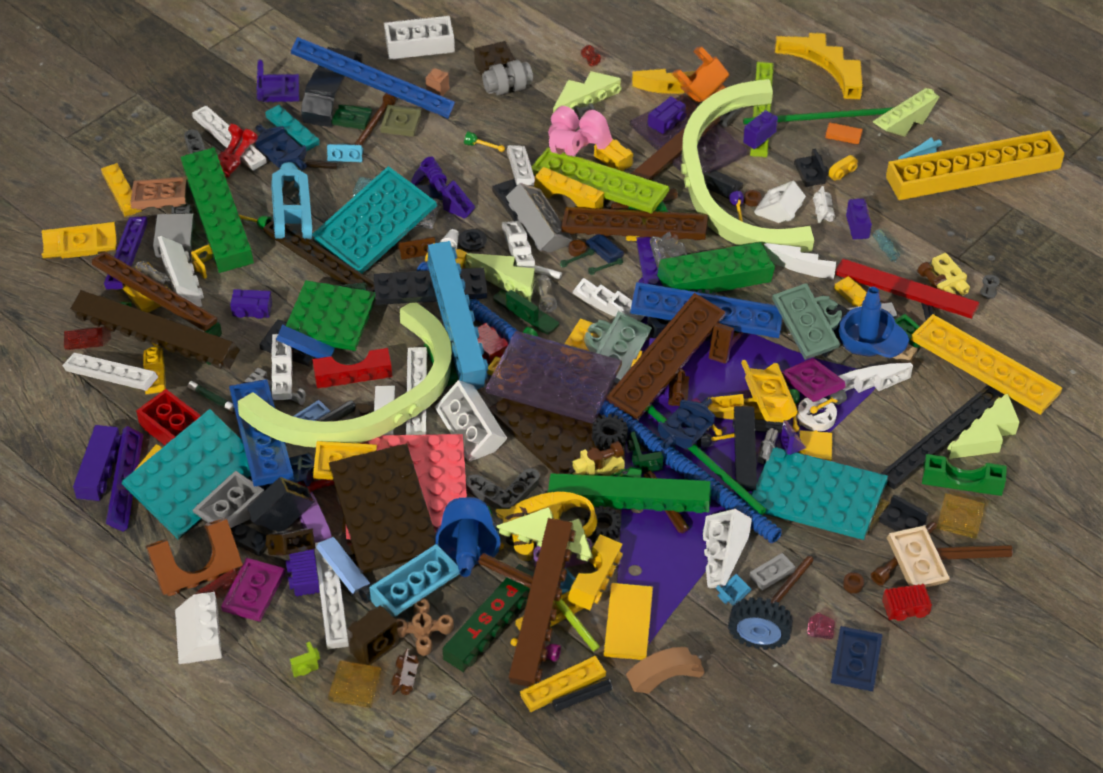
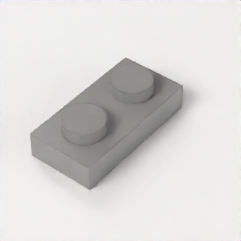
[749,553,795,591]

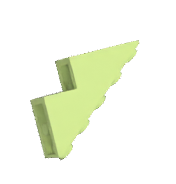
[553,71,621,113]
[873,88,940,136]
[464,253,535,302]
[947,394,1019,459]
[497,508,593,562]

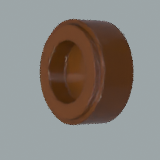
[744,190,762,207]
[568,240,586,257]
[843,572,864,593]

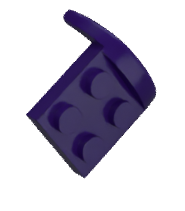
[257,59,299,102]

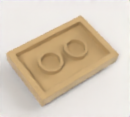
[887,526,950,587]

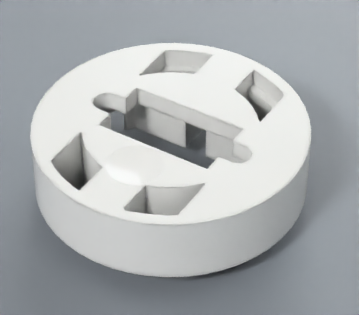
[797,398,837,431]

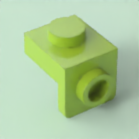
[290,642,320,678]

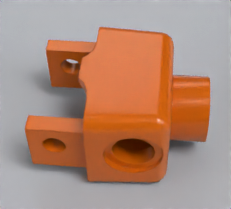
[672,47,729,102]

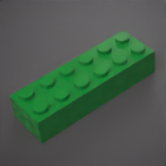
[657,242,775,293]

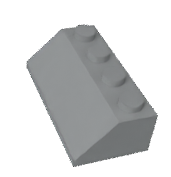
[506,183,573,253]

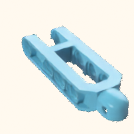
[271,162,312,239]

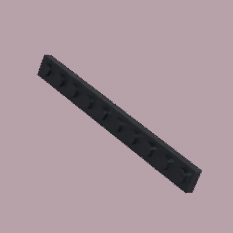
[880,385,1005,490]

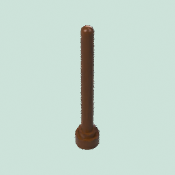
[354,93,398,145]
[871,521,937,586]
[771,556,813,603]

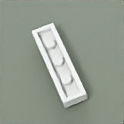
[507,145,535,186]

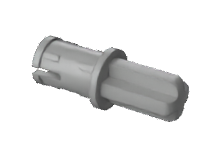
[757,428,779,464]

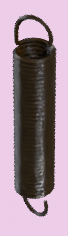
[301,160,344,170]

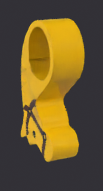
[495,492,597,561]

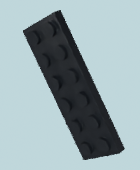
[374,267,487,305]

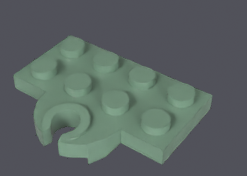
[772,283,842,360]
[584,311,652,383]

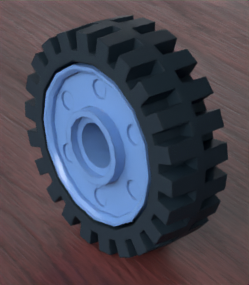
[728,597,793,650]

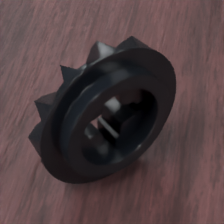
[458,229,487,252]

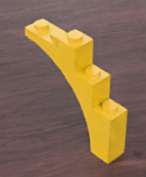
[775,33,862,99]

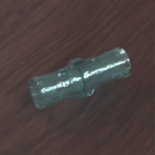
[872,229,900,261]

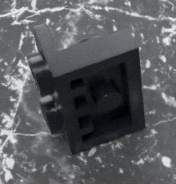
[794,149,828,187]
[703,170,743,199]
[879,495,929,532]

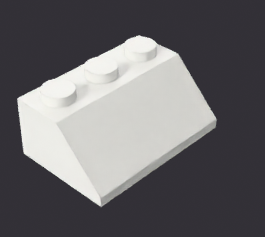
[175,592,222,664]

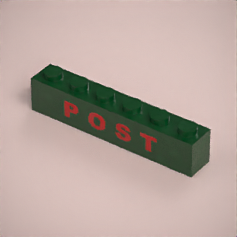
[442,564,534,672]

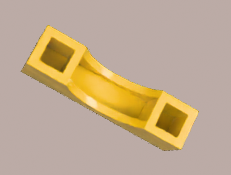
[534,167,604,209]
[567,534,623,610]

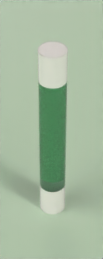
[188,381,235,412]

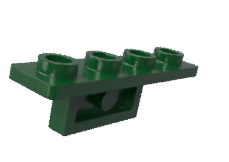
[493,289,559,335]

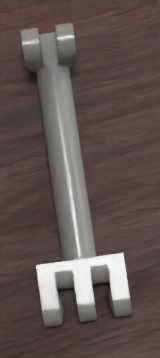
[245,368,306,405]

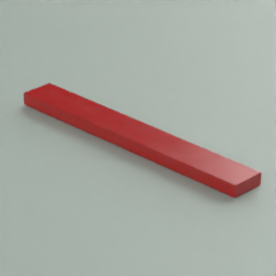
[835,259,979,319]

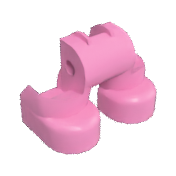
[548,106,612,156]

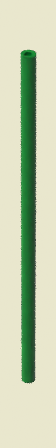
[743,107,895,125]
[646,405,766,515]

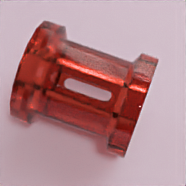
[581,45,601,66]

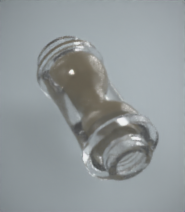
[134,260,172,289]
[533,275,557,313]

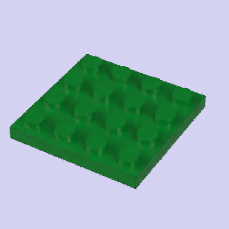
[286,280,376,351]

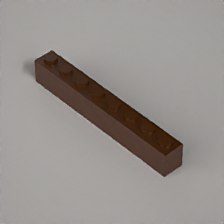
[509,518,576,687]

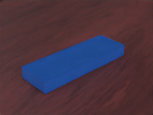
[276,325,335,358]

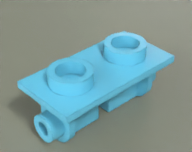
[327,144,363,162]

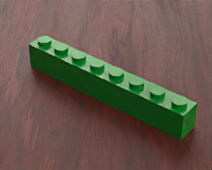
[548,473,711,513]

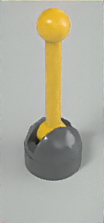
[810,389,847,414]

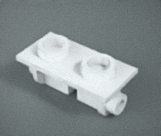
[813,186,835,223]

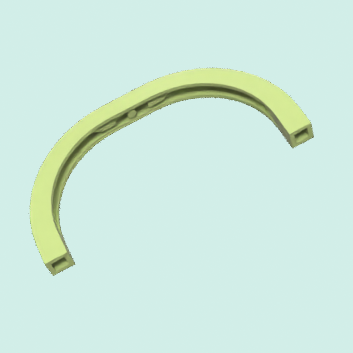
[681,79,814,252]
[238,303,452,448]

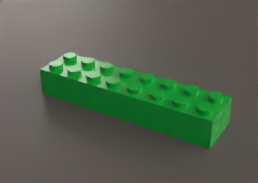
[180,147,254,273]

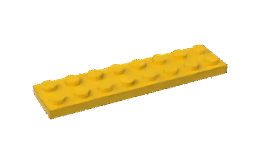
[911,314,1062,415]

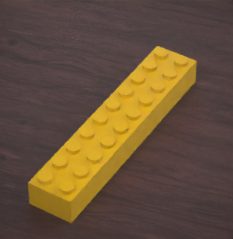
[886,131,1065,200]

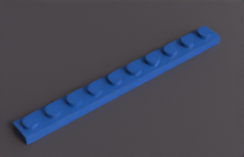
[291,37,455,118]

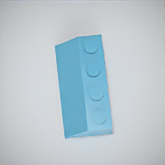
[370,544,460,616]

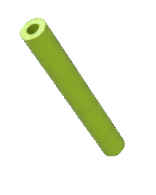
[556,598,600,652]

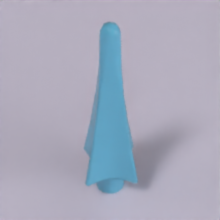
[898,137,942,160]

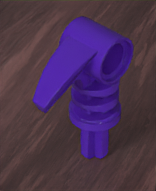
[411,156,447,193]

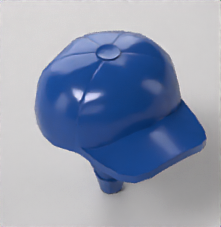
[839,287,909,358]
[436,497,501,577]

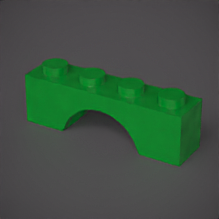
[922,454,1007,496]

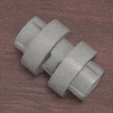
[482,60,533,96]

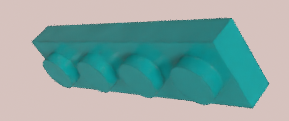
[265,105,320,151]

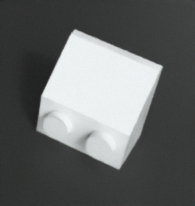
[754,181,806,223]

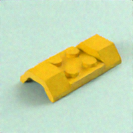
[42,222,117,259]
[741,360,798,422]

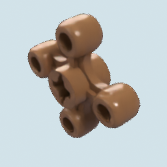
[396,598,454,656]

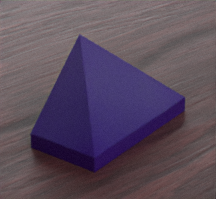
[442,180,475,218]
[780,420,806,455]

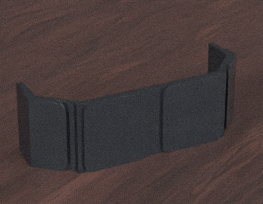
[301,47,363,128]

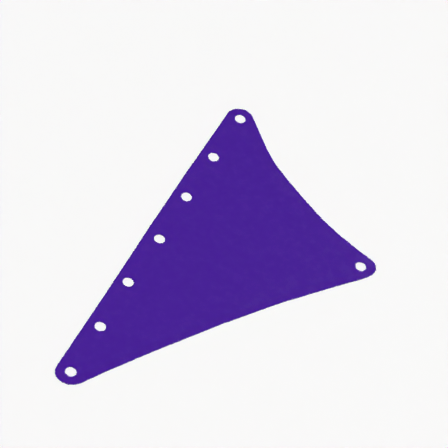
[617,277,876,645]

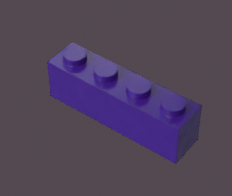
[73,425,122,501]

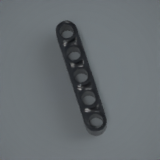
[734,406,757,491]

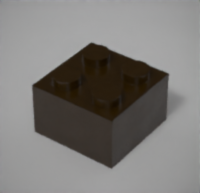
[474,41,516,77]
[347,605,399,668]

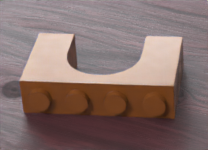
[145,517,243,596]

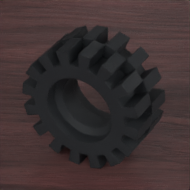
[592,414,628,450]
[584,506,621,543]

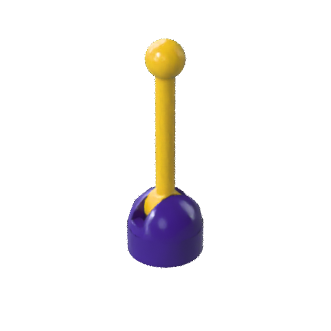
[729,191,744,222]

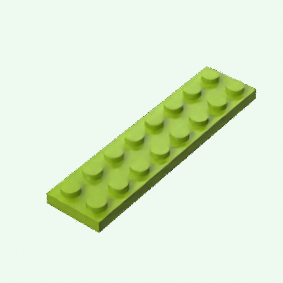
[531,147,669,214]

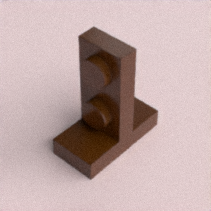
[708,323,744,364]

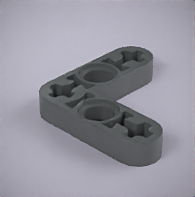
[466,468,540,510]

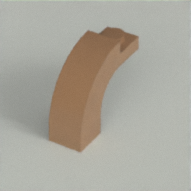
[626,647,705,694]

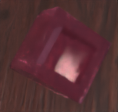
[807,612,835,639]

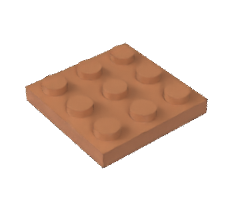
[130,176,187,210]

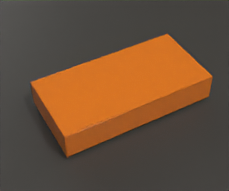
[825,123,863,145]

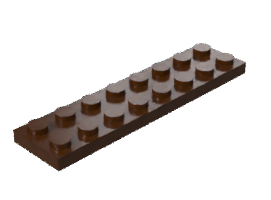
[562,207,708,240]
[606,293,726,420]

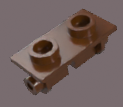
[398,237,435,260]
[668,368,689,406]
[391,649,419,695]

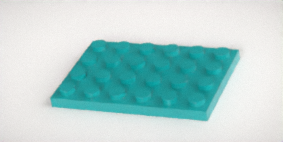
[312,166,437,274]
[122,409,251,540]
[748,447,888,540]

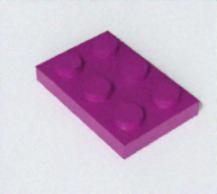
[781,358,846,402]
[221,558,285,622]

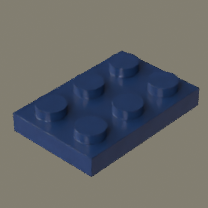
[830,626,883,692]

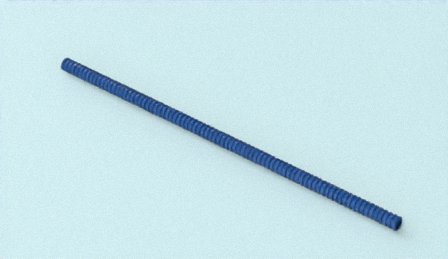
[416,262,782,543]

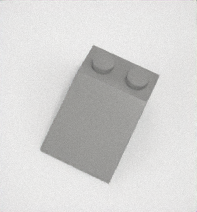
[193,471,264,528]

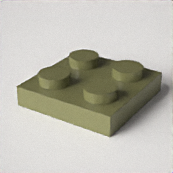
[380,105,422,137]

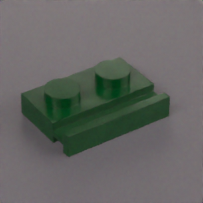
[332,104,372,130]

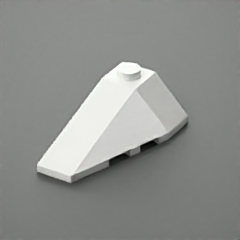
[703,509,752,589]

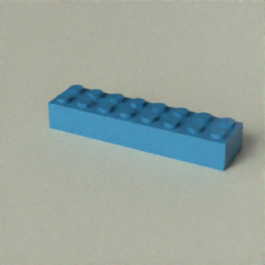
[428,241,488,389]

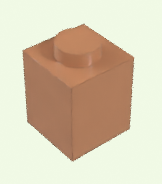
[426,68,449,97]

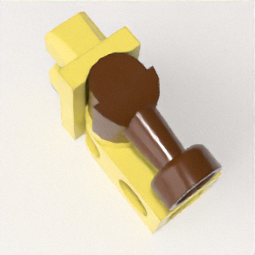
[917,253,970,296]
[572,441,624,476]

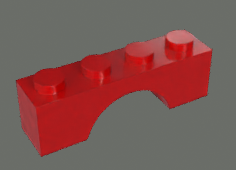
[312,348,392,389]

